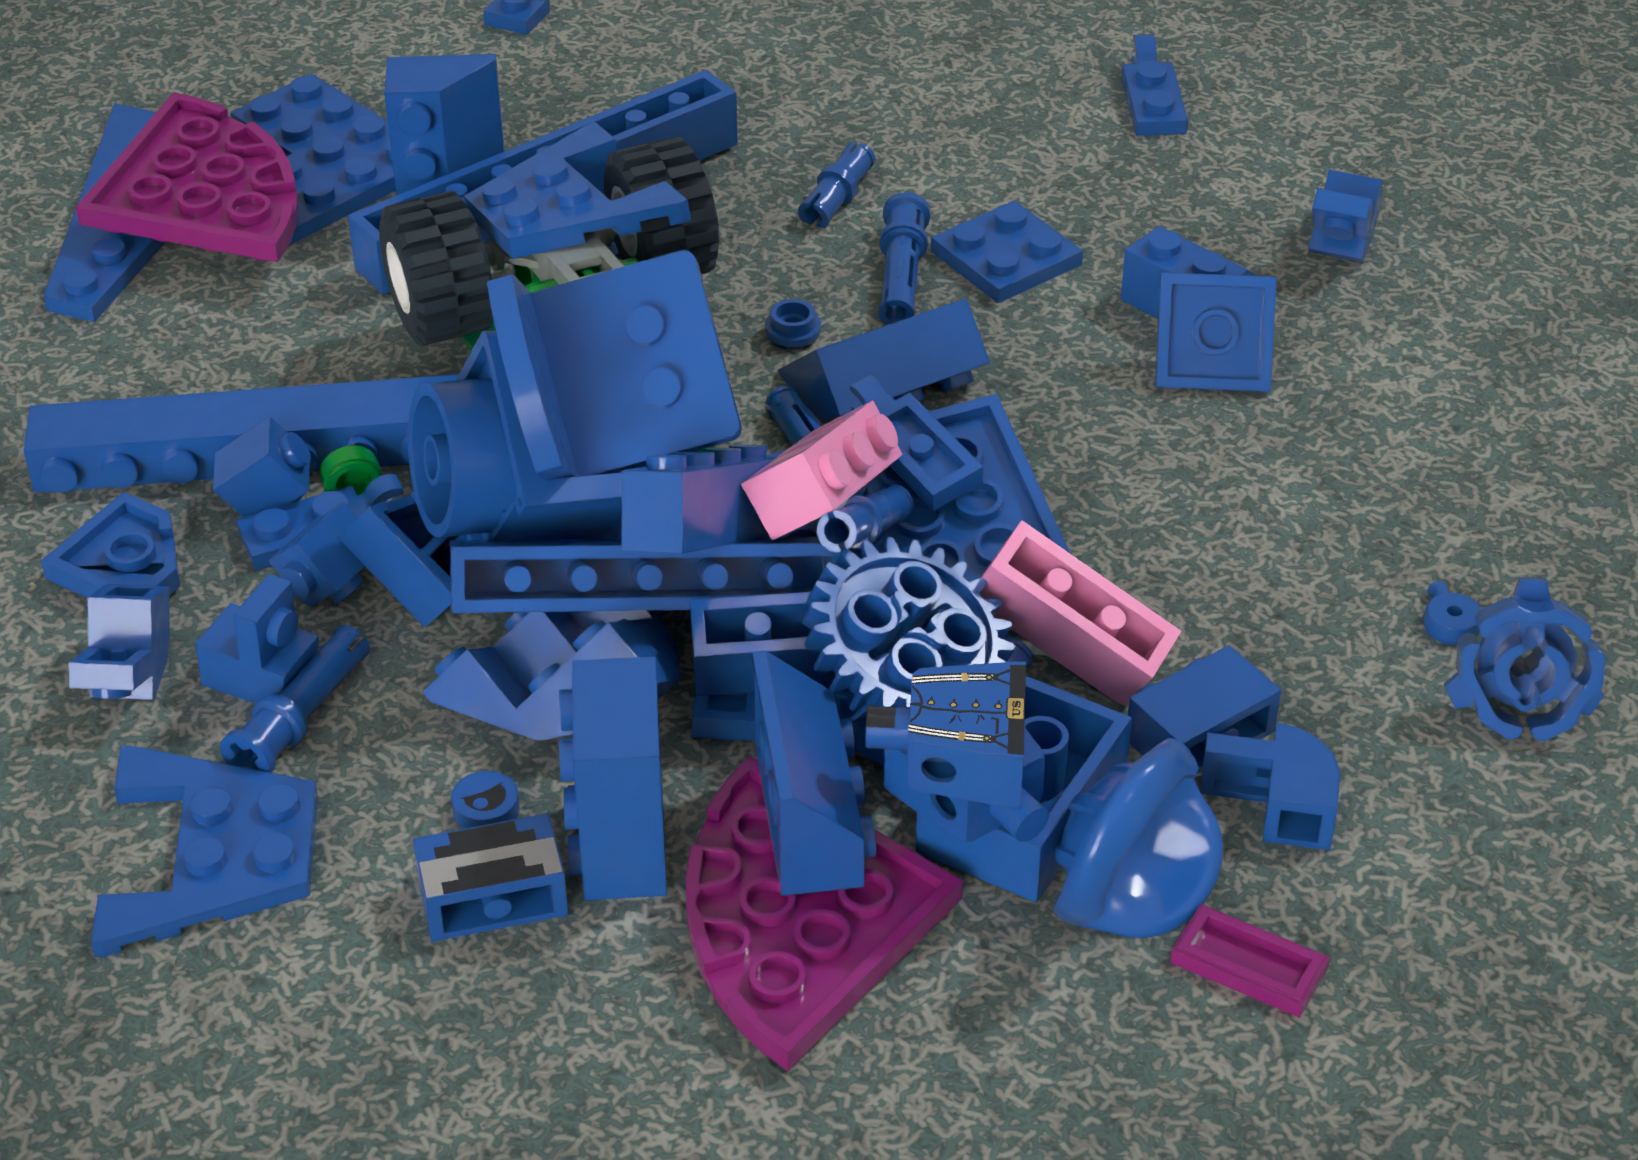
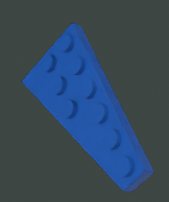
[43,103,166,322]

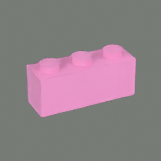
[741,400,903,540]
[980,520,1182,706]

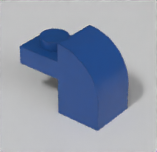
[1308,169,1383,263]
[195,573,319,704]
[68,584,170,700]
[1200,722,1340,850]

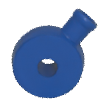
[1423,581,1481,645]

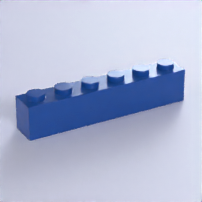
[450,537,845,613]

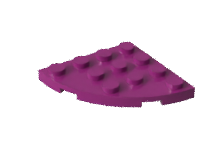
[76,92,298,262]
[686,756,963,1071]

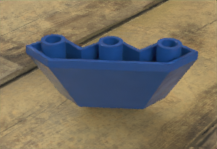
[423,610,680,741]

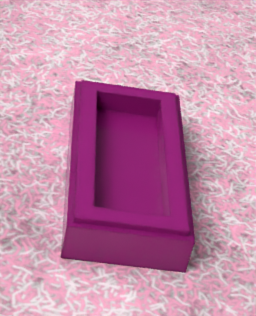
[1170,904,1330,1018]

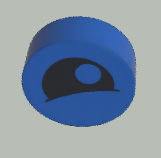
[451,771,520,829]

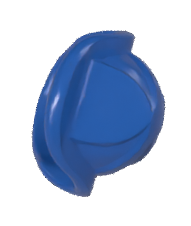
[1053,738,1223,938]

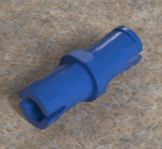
[798,142,876,228]

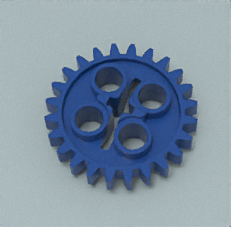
[802,537,1015,711]

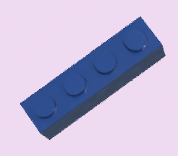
[621,445,777,554]

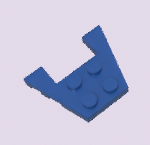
[464,122,691,259]
[91,746,318,957]

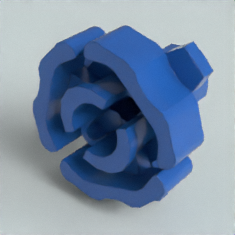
[1444,577,1606,741]

